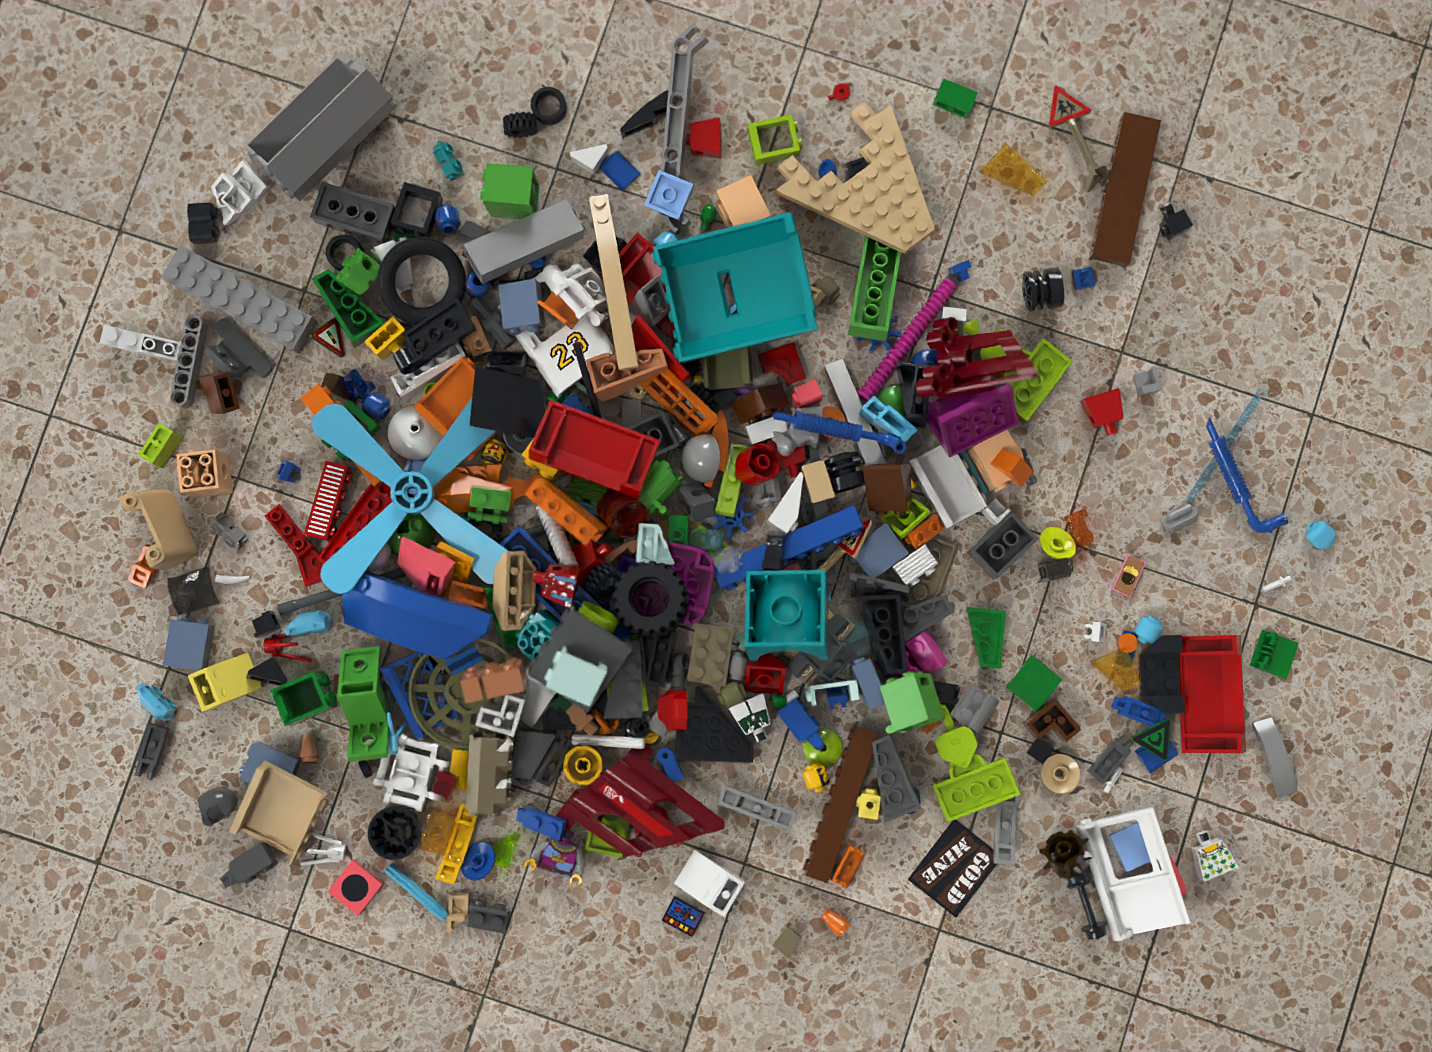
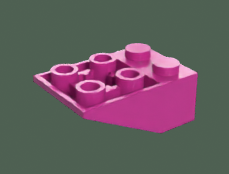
[875,629,948,680]

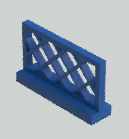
[381,651,458,739]

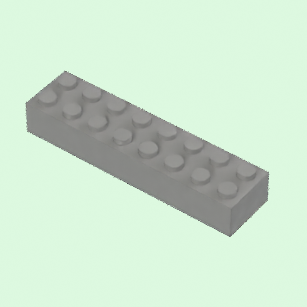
[161,245,317,354]

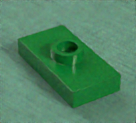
[668,515,688,545]

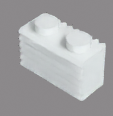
[891,545,938,587]

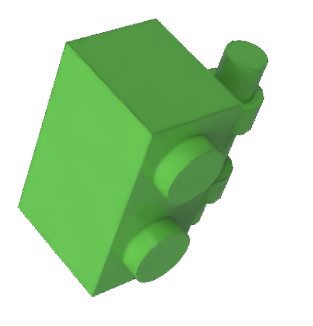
[467,485,511,524]

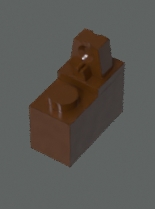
[196,372,240,414]

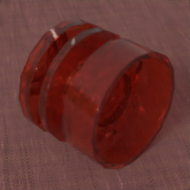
[597,489,648,538]

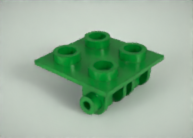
[1249,629,1299,679]

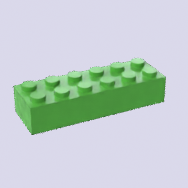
[848,236,901,341]

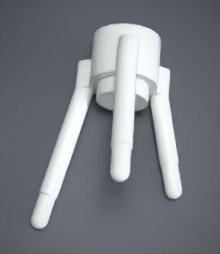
[300,832,346,865]

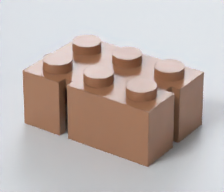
[460,658,528,703]

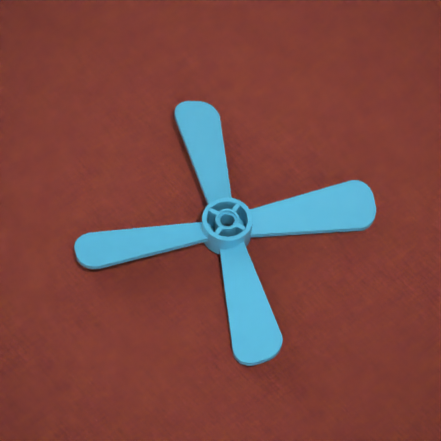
[312,398,508,594]

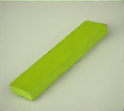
[715,443,749,518]

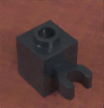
[1159,202,1193,241]

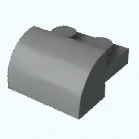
[950,682,999,734]

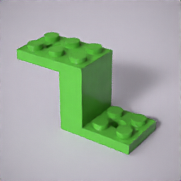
[337,646,391,762]

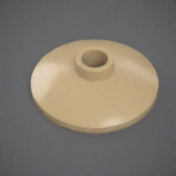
[1041,754,1080,793]

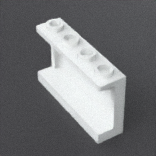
[907,445,987,530]

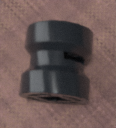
[624,718,650,738]

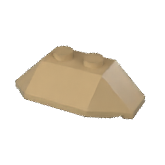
[493,551,536,631]

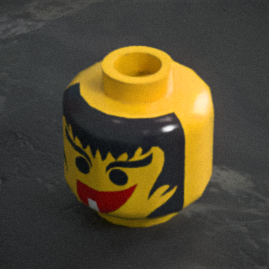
[480,439,508,464]
[802,762,830,793]

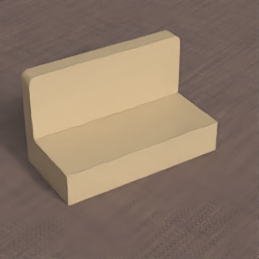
[801,460,835,503]

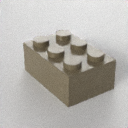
[687,623,734,687]

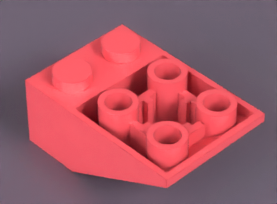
[397,537,455,597]

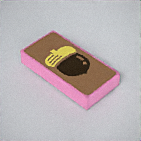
[1111,554,1146,598]

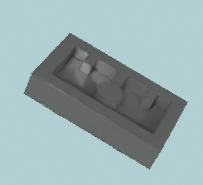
[467,900,510,934]

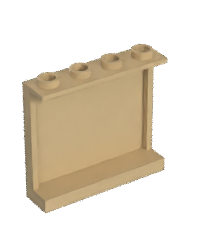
[229,761,327,864]

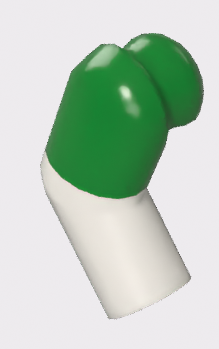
[770,690,800,707]

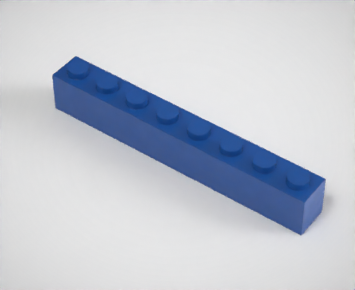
[715,505,865,591]

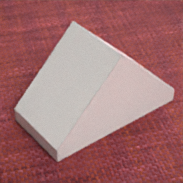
[570,144,609,175]

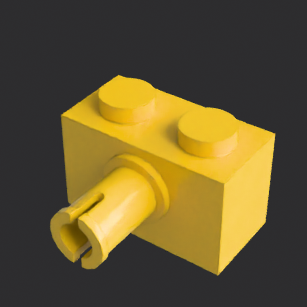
[364,317,407,361]

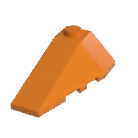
[434,470,514,513]

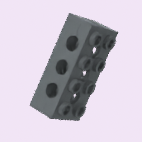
[310,182,395,244]

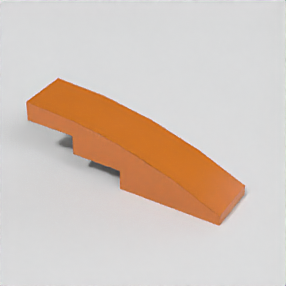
[447,580,490,610]

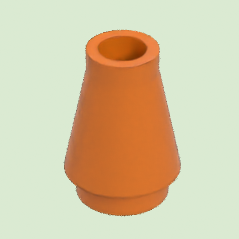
[821,909,850,937]

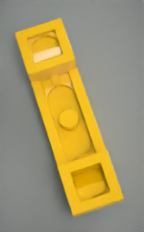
[435,803,478,885]

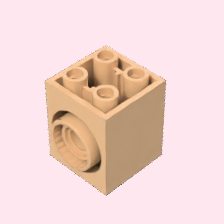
[716,175,771,228]
[967,430,1024,493]
[176,449,233,498]

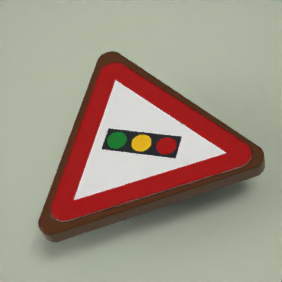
[310,317,344,358]

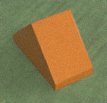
[990,448,1033,488]

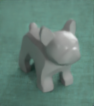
[772,406,823,457]

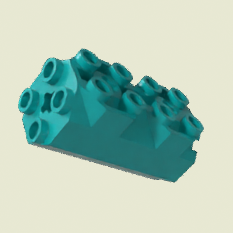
[515,610,560,660]

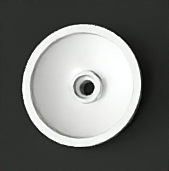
[388,405,444,461]

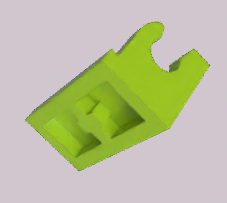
[138,423,183,469]

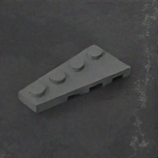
[603,639,643,719]

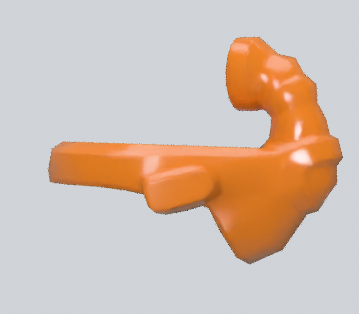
[592,709,620,735]

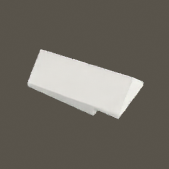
[390,343,467,403]

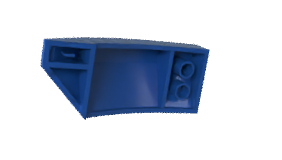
[342,571,493,659]

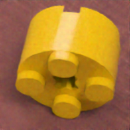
[564,745,604,785]

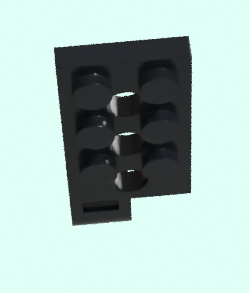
[393,298,476,375]

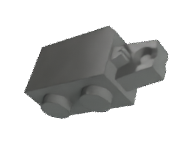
[220,842,277,888]

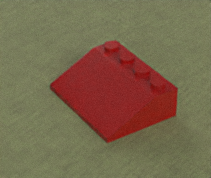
[631,315,691,397]

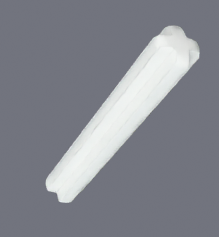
[572,734,645,749]

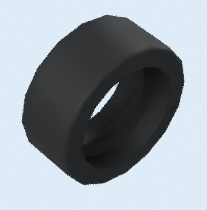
[530,87,567,125]
[325,235,363,271]

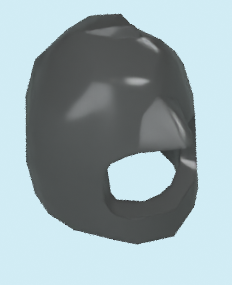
[197,787,238,826]

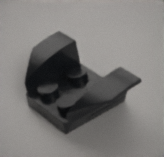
[1138,635,1185,714]

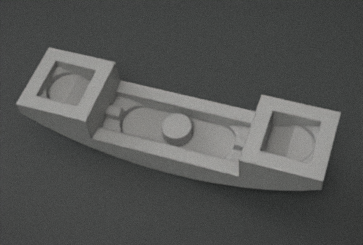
[1252,717,1297,798]
[993,787,1020,866]

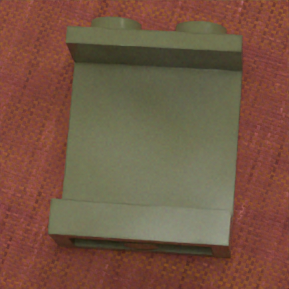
[700,347,754,391]

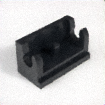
[933,681,960,704]

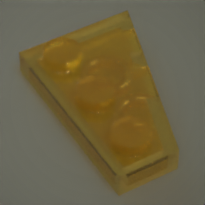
[980,143,1047,196]

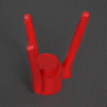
[263,633,311,662]

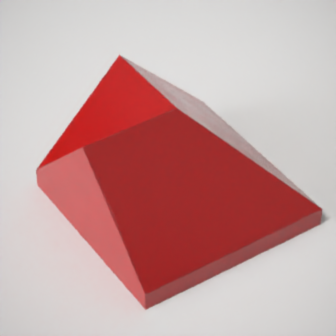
[744,653,786,695]

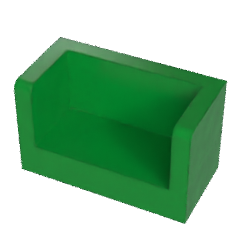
[933,78,978,119]

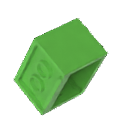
[480,163,539,220]

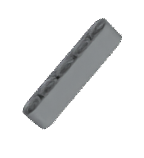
[170,315,208,409]

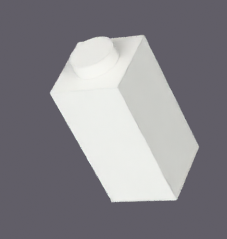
[746,417,790,446]

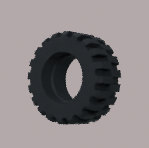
[612,561,689,638]

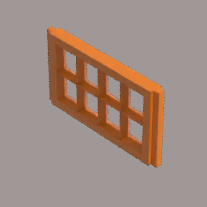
[641,368,719,437]

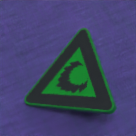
[1131,718,1171,761]

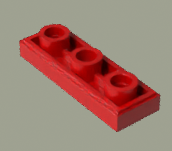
[264,504,315,559]

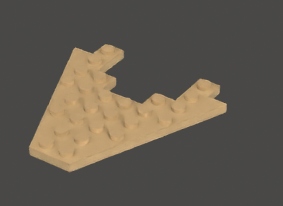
[776,102,935,254]

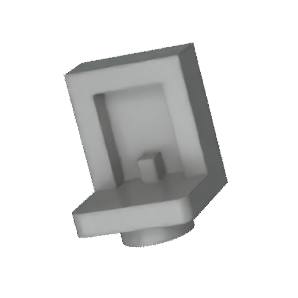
[755,478,781,508]

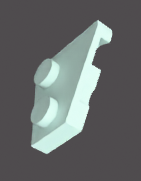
[636,523,674,565]

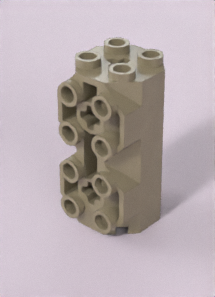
[466,727,514,817]

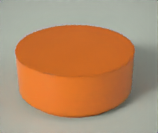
[1117,633,1138,653]

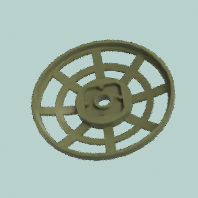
[408,637,526,750]

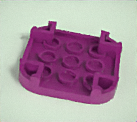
[633,541,716,625]

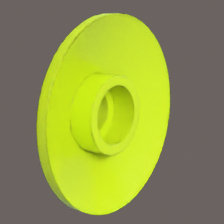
[1040,527,1076,560]

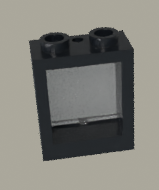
[390,182,443,238]

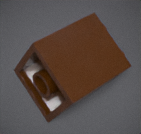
[863,463,912,515]

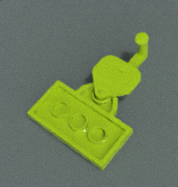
[962,320,1073,422]
[933,703,1021,822]

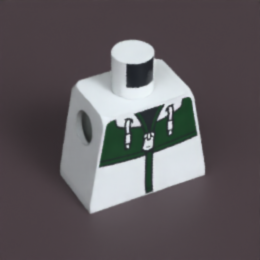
[729,693,770,742]

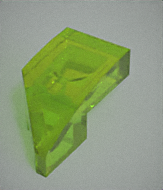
[493,832,518,870]

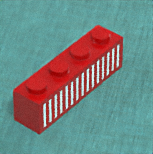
[304,461,353,541]

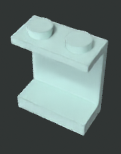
[544,646,607,707]
[805,680,859,706]

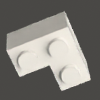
[475,692,527,737]

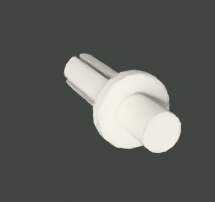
[1262,576,1292,593]
[1103,767,1123,793]

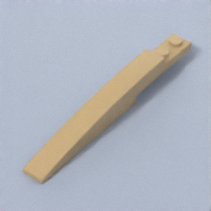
[589,194,638,371]

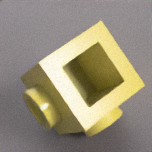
[856,788,881,820]

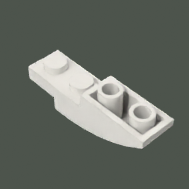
[100,325,181,361]

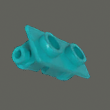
[433,141,465,181]

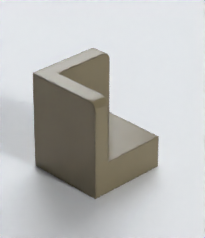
[773,924,802,958]

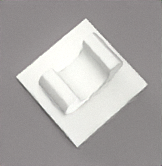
[1084,622,1107,643]

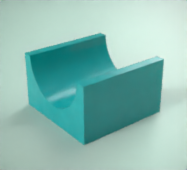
[744,570,829,661]

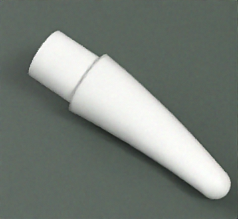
[215,575,250,584]

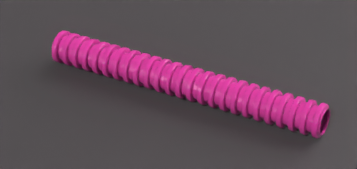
[857,278,957,402]

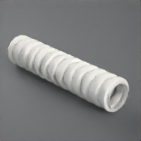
[536,505,578,566]

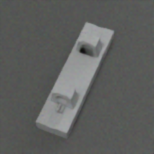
[717,785,797,832]

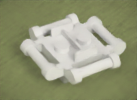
[552,264,610,326]
[373,734,451,812]

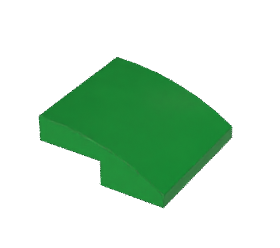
[1006,655,1062,711]

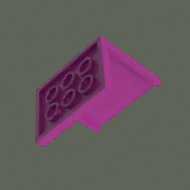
[927,383,1019,458]

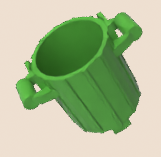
[637,456,684,517]

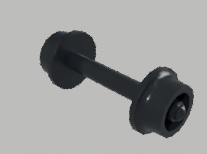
[1067,870,1107,940]

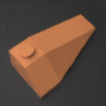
[586,349,668,402]

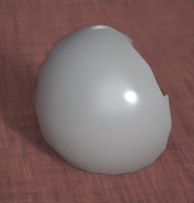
[681,434,720,483]

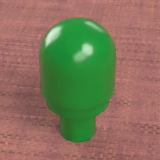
[700,204,717,231]

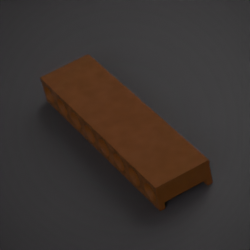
[1088,112,1161,268]

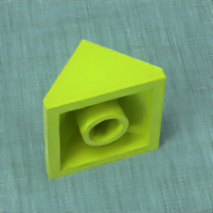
[880,497,931,541]

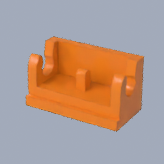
[830,844,866,888]

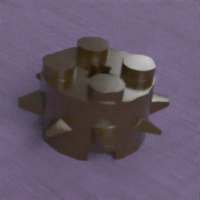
[1039,830,1093,879]

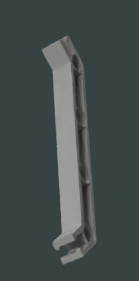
[658,23,709,235]

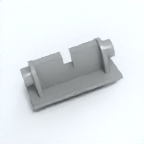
[211,513,248,551]

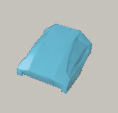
[285,610,332,636]
[137,683,177,721]

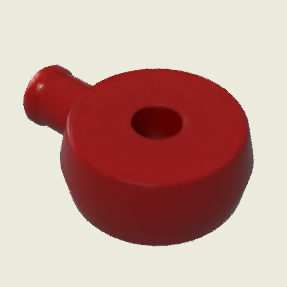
[828,83,851,101]

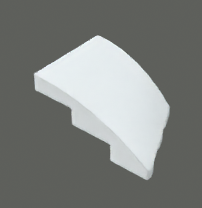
[211,161,270,226]

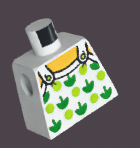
[1191,831,1239,882]

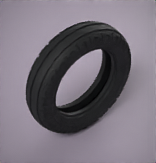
[377,237,466,325]

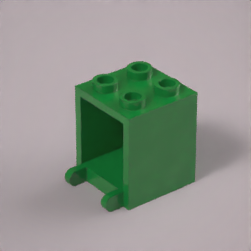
[270,671,338,726]

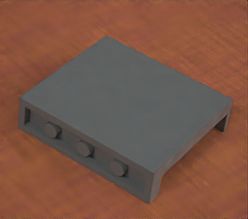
[527,606,632,712]

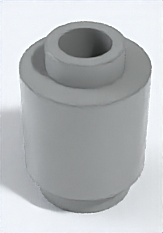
[727,652,749,681]

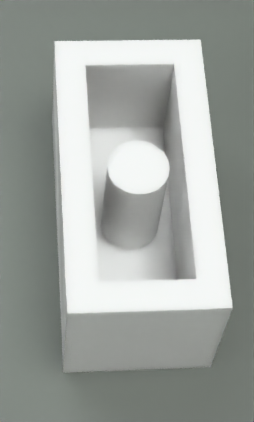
[941,307,967,323]

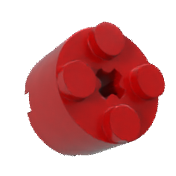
[735,443,780,486]

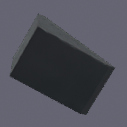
[246,657,288,686]

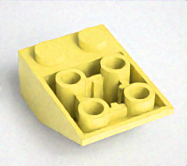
[188,652,263,712]

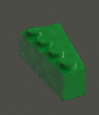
[312,269,385,348]

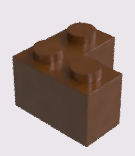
[732,383,790,425]
[1022,699,1082,742]

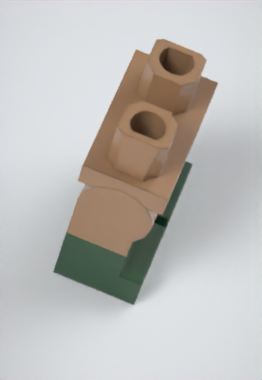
[551,695,600,736]

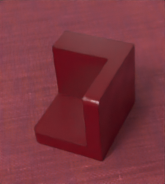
[432,769,459,800]

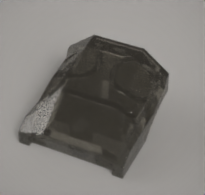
[167,567,220,615]

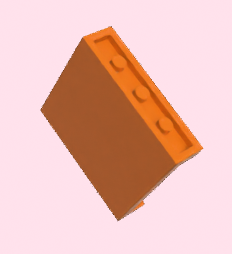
[413,357,498,461]
[524,479,609,545]

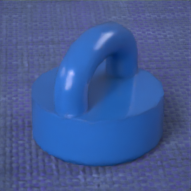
[819,159,837,177]
[528,256,547,270]

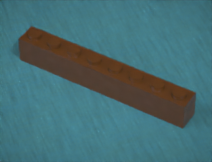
[803,726,879,884]

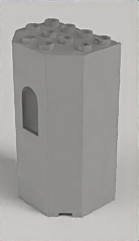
[244,52,397,201]

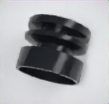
[1022,267,1064,312]
[824,451,865,494]

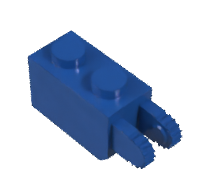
[777,699,824,750]

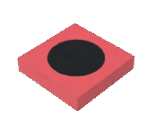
[328,859,384,916]

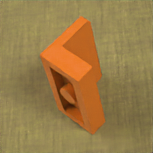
[537,292,579,330]

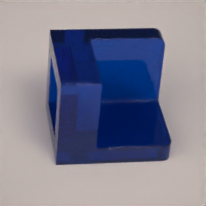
[341,369,376,399]

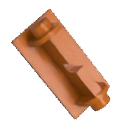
[904,513,944,550]

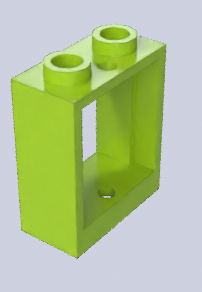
[747,114,802,166]

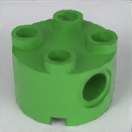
[336,248,380,295]

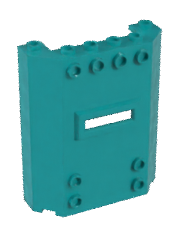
[652,212,819,363]

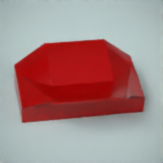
[658,690,687,730]

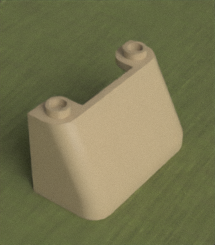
[119,488,198,571]

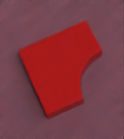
[758,343,806,385]
[296,546,324,587]

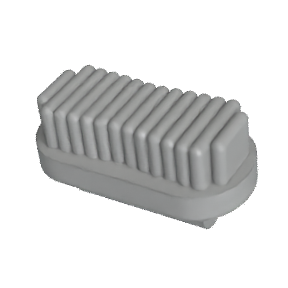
[1161,504,1198,534]

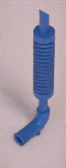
[773,411,906,454]
[1206,417,1288,533]

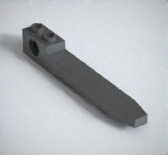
[807,444,837,585]

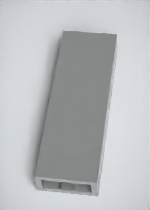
[464,199,585,284]

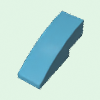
[859,396,918,443]

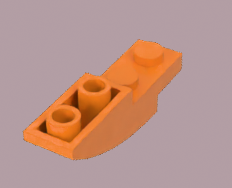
[704,410,729,490]

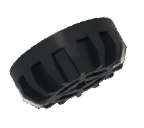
[368,805,423,860]

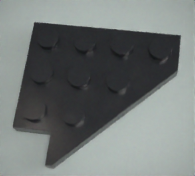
[675,686,753,763]

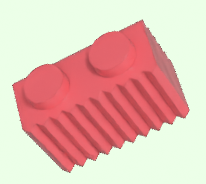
[790,379,822,408]

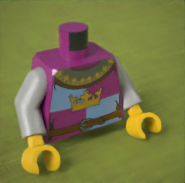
[523,829,585,889]

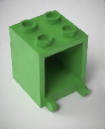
[880,671,945,734]

